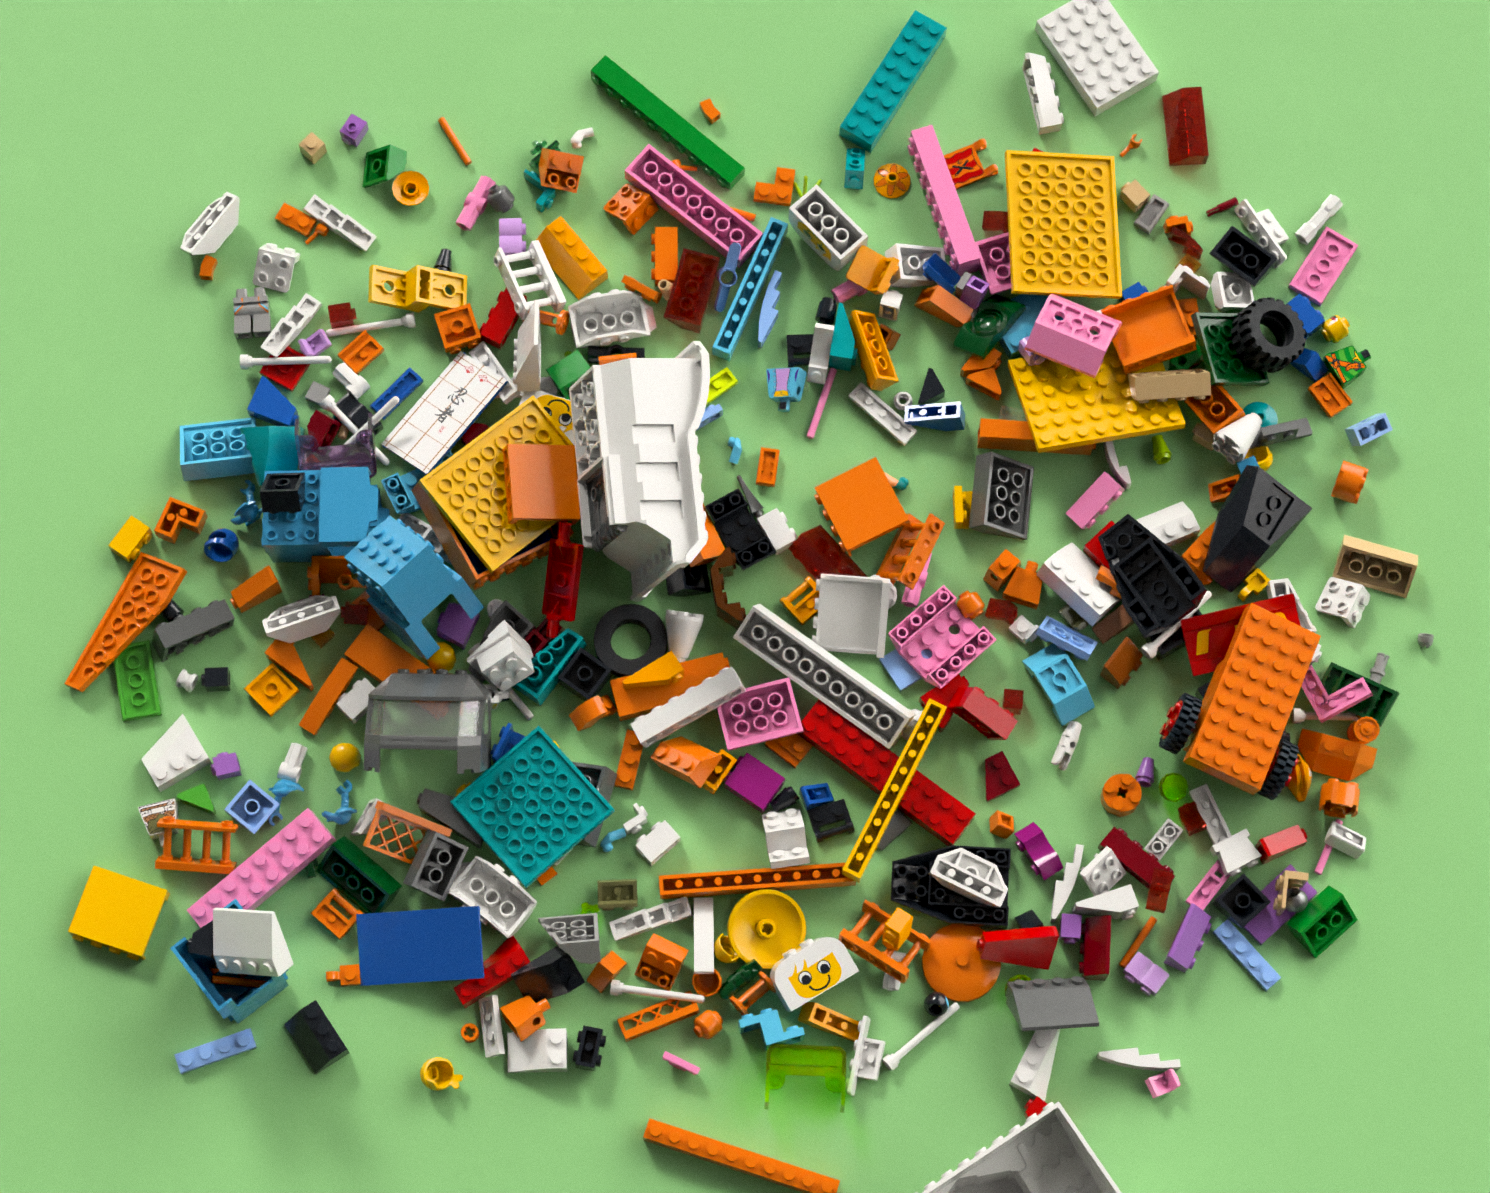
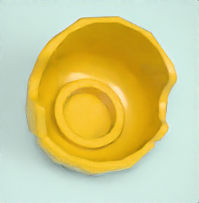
[427,642,456,672]
[329,743,361,772]
[714,933,739,963]

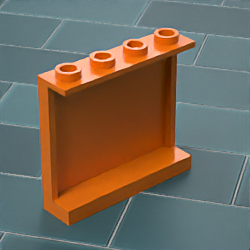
[1101,285,1197,375]
[502,444,580,525]
[814,457,911,557]

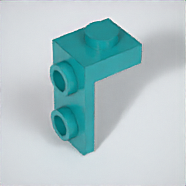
[844,148,865,189]
[523,169,556,213]

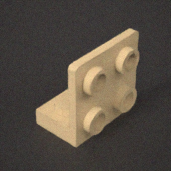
[1273,870,1309,916]

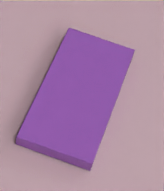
[1244,864,1318,945]

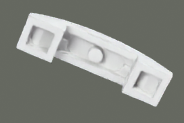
[1103,441,1131,489]

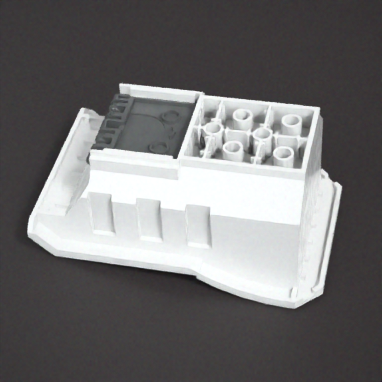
[569,341,710,602]

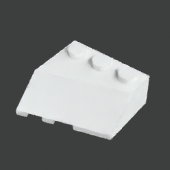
[142,714,212,792]

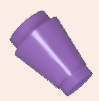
[1135,757,1154,788]

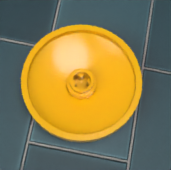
[727,889,806,969]

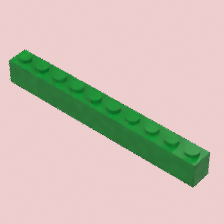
[591,55,745,190]

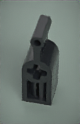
[336,392,383,440]

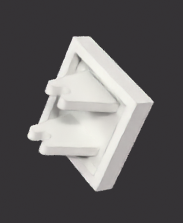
[1080,846,1126,896]

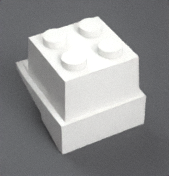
[466,620,534,692]

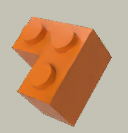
[154,497,208,544]

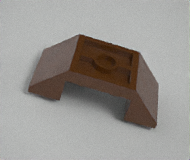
[710,547,746,630]

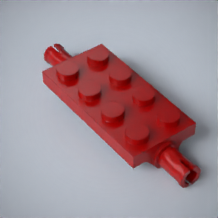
[542,522,584,638]

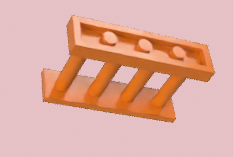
[876,513,945,590]
[155,816,238,874]
[838,899,931,984]

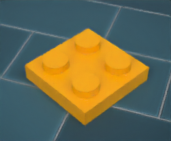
[244,662,299,717]

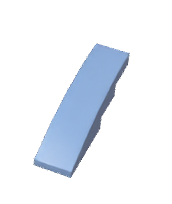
[758,270,782,348]

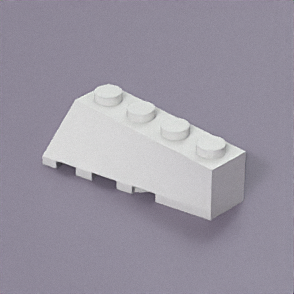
[1022,52,1064,135]
[1009,1029,1060,1101]

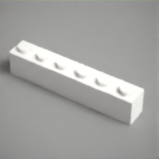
[631,666,746,748]

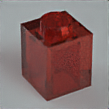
[328,302,357,329]
[1002,689,1024,715]

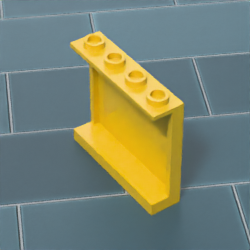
[68,866,170,961]

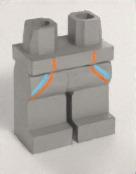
[233,287,272,339]

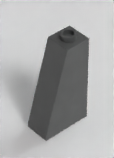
[417,788,483,848]

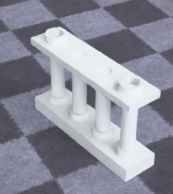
[493,240,567,320]

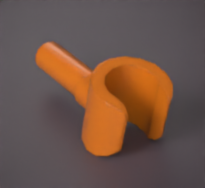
[1119,134,1142,157]
[672,159,697,171]
[305,224,329,245]

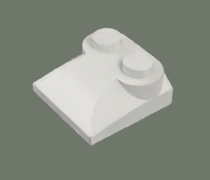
[1211,272,1254,312]
[351,798,387,836]

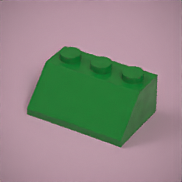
[1287,885,1358,958]

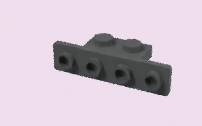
[1249,418,1313,449]

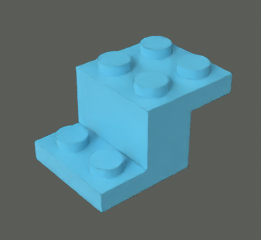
[738,1008,805,1051]

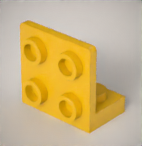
[953,486,973,529]

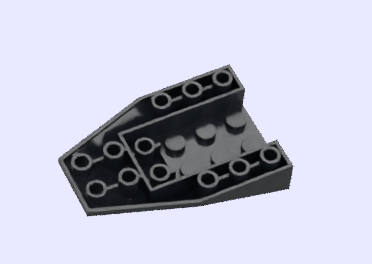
[1202,465,1312,593]
[891,845,1011,930]

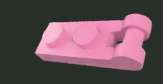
[1185,860,1231,910]

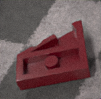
[985,751,1021,802]

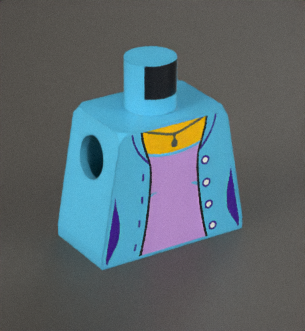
[766,367,807,412]

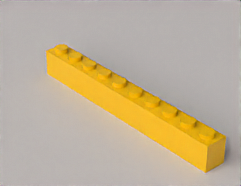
[842,698,947,883]

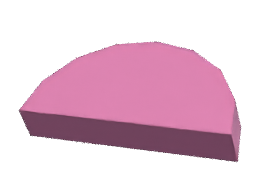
[662,1051,701,1075]

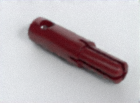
[1206,197,1239,217]

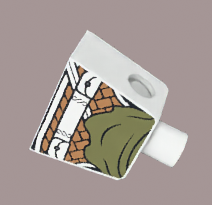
[138,798,179,847]

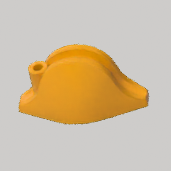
[1287,754,1312,802]

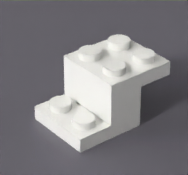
[761,808,810,869]

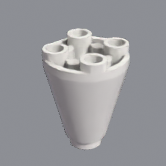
[1212,413,1262,464]
[665,609,704,662]

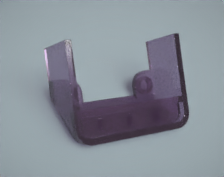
[295,413,377,478]

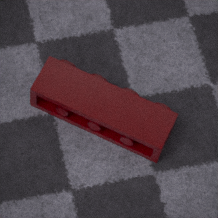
[1098,827,1175,897]

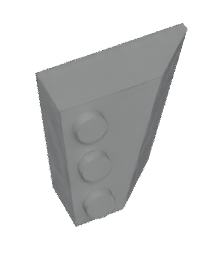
[538,913,601,964]

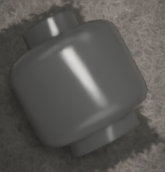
[487,184,515,213]

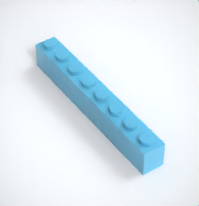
[712,217,788,362]

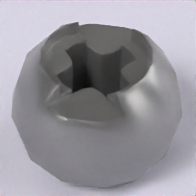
[1286,889,1308,913]

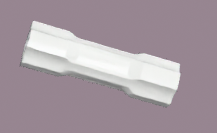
[1295,194,1343,245]

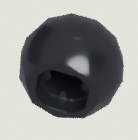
[924,992,949,1017]

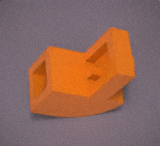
[569,695,617,731]

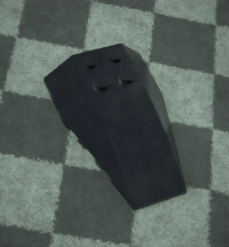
[1098,514,1207,638]

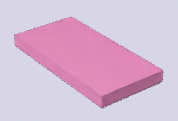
[1288,226,1358,306]

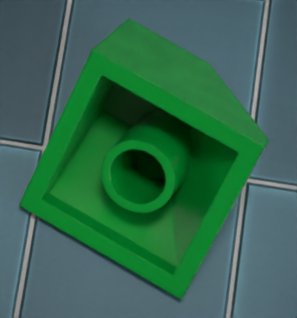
[362,144,407,188]

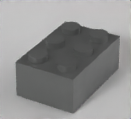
[403,829,469,901]

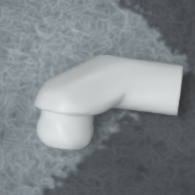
[570,127,594,149]

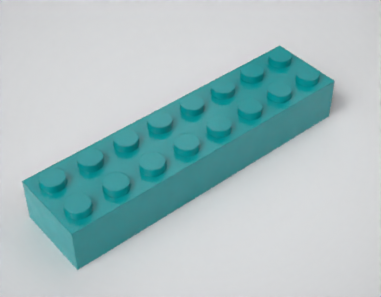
[839,10,947,153]

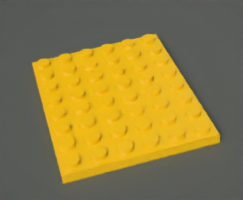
[1005,150,1122,299]
[1007,343,1186,453]
[418,395,577,573]

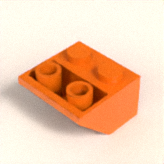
[539,148,584,193]
[634,933,689,991]

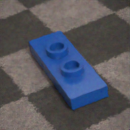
[370,367,424,420]

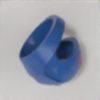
[204,528,239,562]

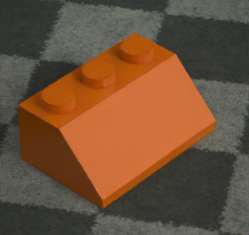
[1184,385,1246,434]
[650,736,722,788]

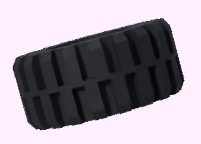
[1231,297,1306,373]

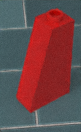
[976,926,1059,970]

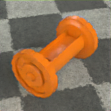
[522,309,569,335]
[1347,716,1380,745]
[729,971,776,1015]

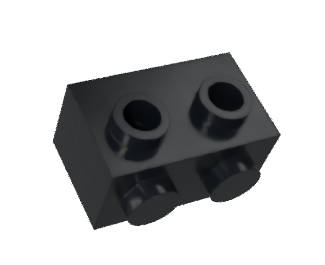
[573,1025,606,1072]

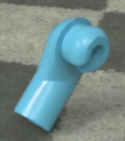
[728,437,742,464]
[600,828,626,852]

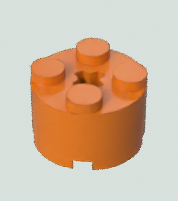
[1331,460,1369,504]
[1100,774,1142,817]
[1318,778,1360,818]

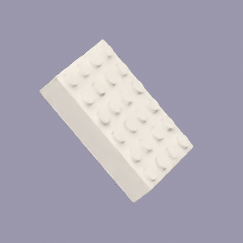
[1035,0,1159,116]

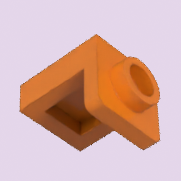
[1163,215,1193,239]

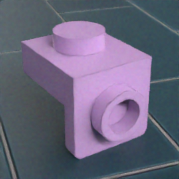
[298,329,332,356]

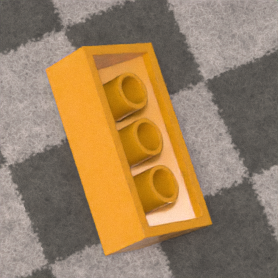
[536,216,608,300]
[848,310,899,391]

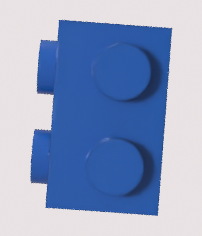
[922,253,961,294]

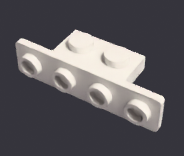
[1234,199,1289,268]
[845,1016,886,1096]

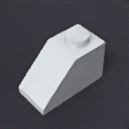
[878,290,903,321]

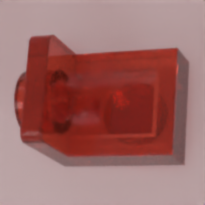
[985,598,1018,625]
[341,602,369,625]
[1178,801,1207,836]

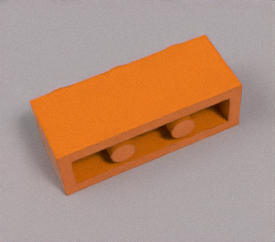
[651,227,678,286]

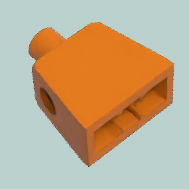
[983,549,1021,592]
[1002,561,1042,610]
[500,996,551,1041]

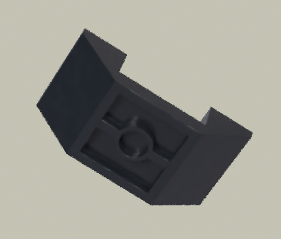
[705,488,776,571]

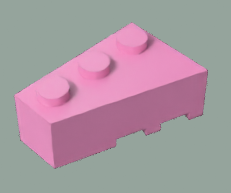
[1066,472,1126,530]

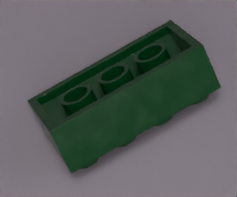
[316,835,402,914]

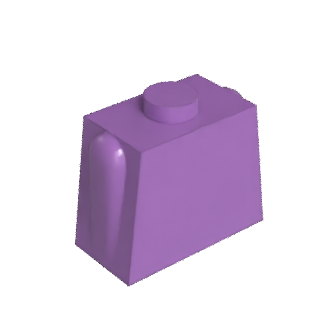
[437,603,480,650]

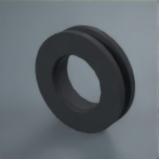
[594,604,667,678]

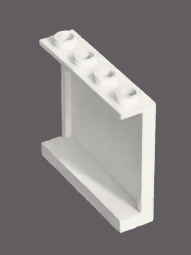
[812,574,890,658]

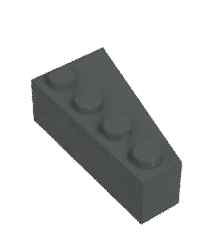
[152,599,235,662]

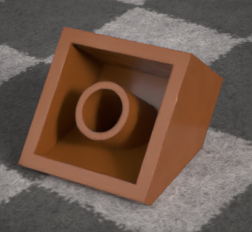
[1100,636,1143,689]

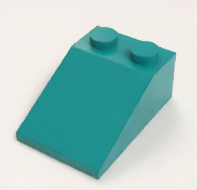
[828,302,858,371]

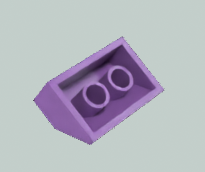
[1164,903,1212,973]

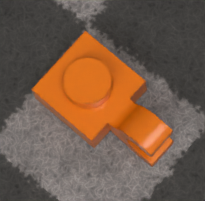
[326,964,361,986]

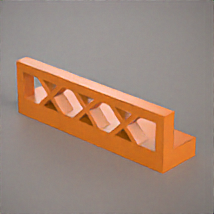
[617,990,699,1042]

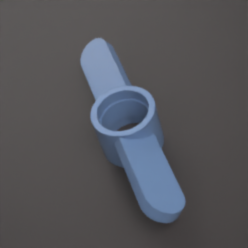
[714,243,741,312]

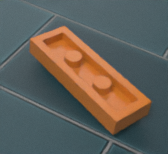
[614,729,644,790]

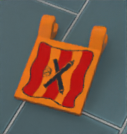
[944,138,998,190]

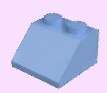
[224,779,280,835]

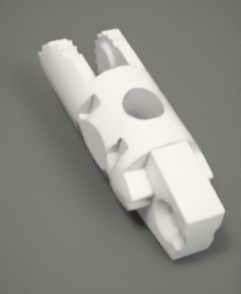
[1051,721,1082,771]

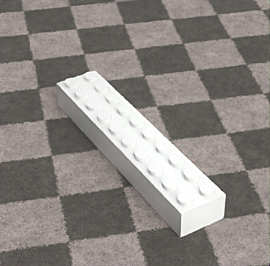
[733,603,916,749]

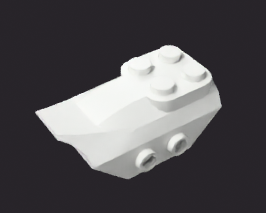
[568,289,657,348]
[448,855,537,938]

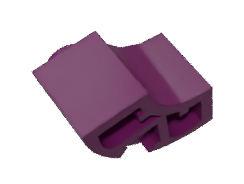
[1014,822,1063,880]

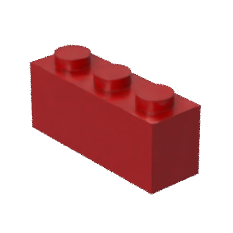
[479,287,527,350]

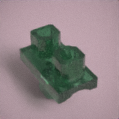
[529,140,561,170]

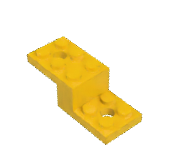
[368,265,467,313]

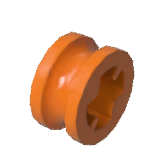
[461,1023,479,1043]

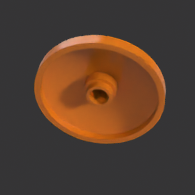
[922,924,1001,1002]

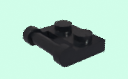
[786,334,814,368]
[807,799,855,843]

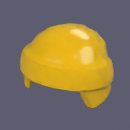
[1243,446,1273,472]
[420,1057,463,1091]

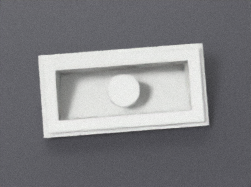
[1324,821,1366,859]

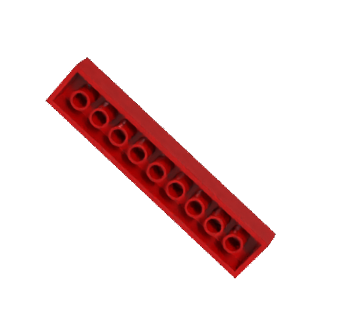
[797,700,976,846]

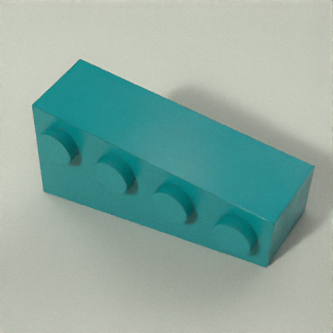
[512,628,587,706]

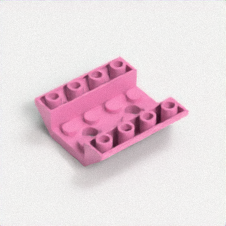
[1025,294,1122,378]
[888,585,997,689]

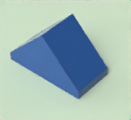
[1290,348,1328,383]
[799,783,834,811]

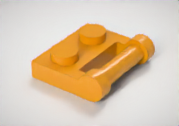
[779,576,819,625]

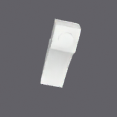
[807,323,834,384]

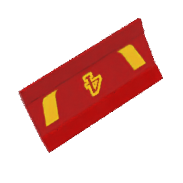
[1180,593,1301,676]

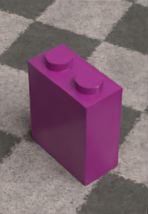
[724,753,785,814]

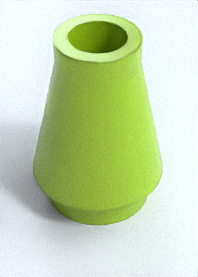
[1152,435,1172,464]

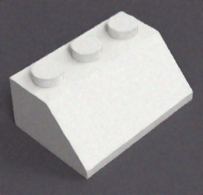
[1137,501,1201,547]

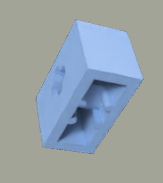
[1344,413,1393,447]

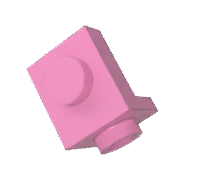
[1145,1068,1181,1099]

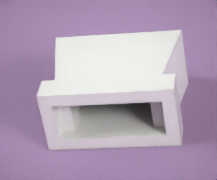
[1210,828,1262,877]

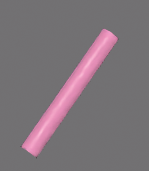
[1314,819,1343,875]

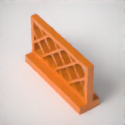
[363,801,452,864]

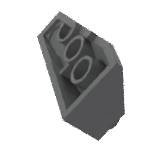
[468,600,536,683]

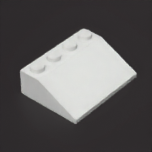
[513,300,541,392]
[1036,542,1122,626]
[213,908,294,977]

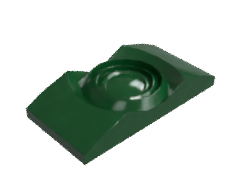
[953,294,1027,360]
[1321,662,1399,727]

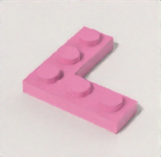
[1301,665,1373,723]

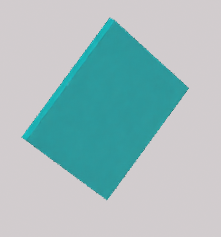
[450,726,615,888]

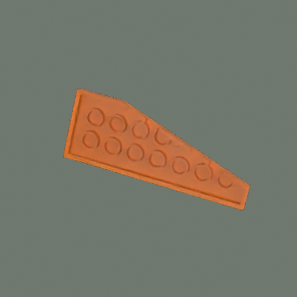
[64,552,187,693]

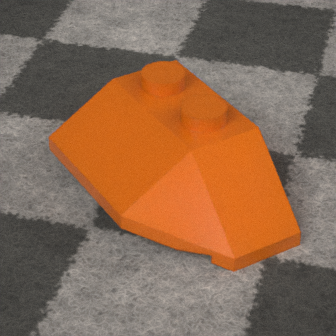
[1181,521,1216,585]
[1297,729,1377,781]

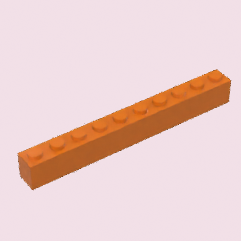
[659,862,856,900]
[643,1118,840,1193]

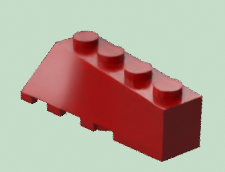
[453,936,530,1008]

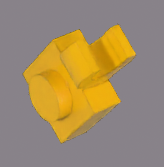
[1238,568,1270,601]

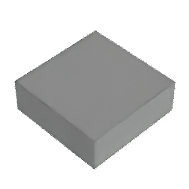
[305,381,331,406]

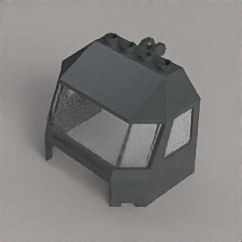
[364,668,492,774]

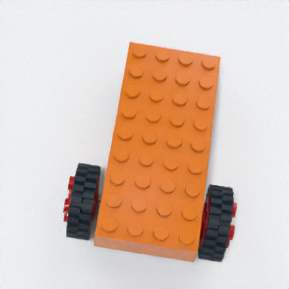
[1159,603,1321,800]

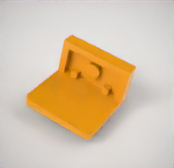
[846,245,900,295]

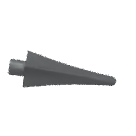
[737,475,764,518]

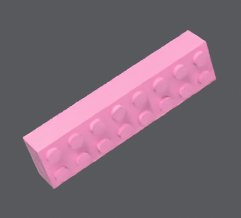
[907,125,981,276]
[625,144,763,268]
[187,808,337,928]

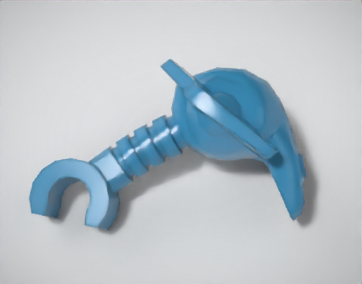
[230,480,263,526]
[267,779,304,826]
[322,780,357,825]

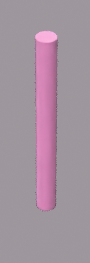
[806,368,837,439]

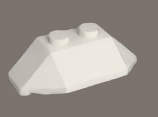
[180,192,240,255]
[262,595,341,643]
[929,848,1008,908]

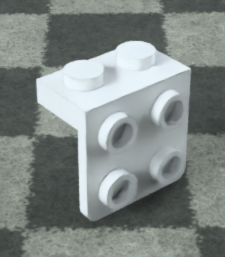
[253,243,300,293]
[1315,577,1371,628]

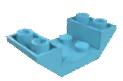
[381,450,453,514]
[1022,643,1095,726]

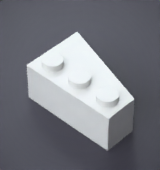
[1266,578,1317,633]

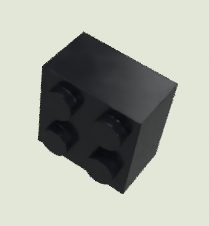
[558,647,612,702]

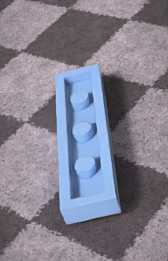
[1213,919,1281,991]
[174,1028,257,1074]

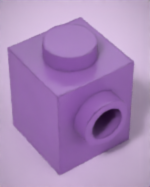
[340,113,369,147]
[960,275,990,310]
[210,752,242,780]
[1059,913,1082,944]

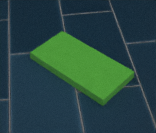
[113,640,162,722]

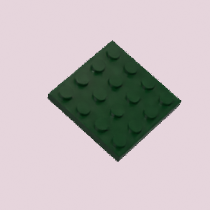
[1191,312,1270,386]

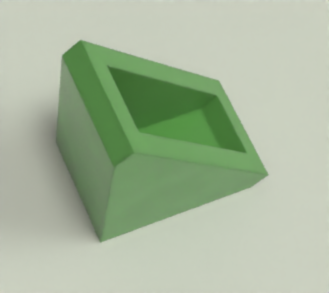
[177,783,216,816]

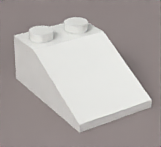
[885,243,946,288]
[1072,884,1139,921]
[507,1028,567,1073]

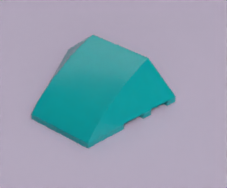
[240,426,305,486]

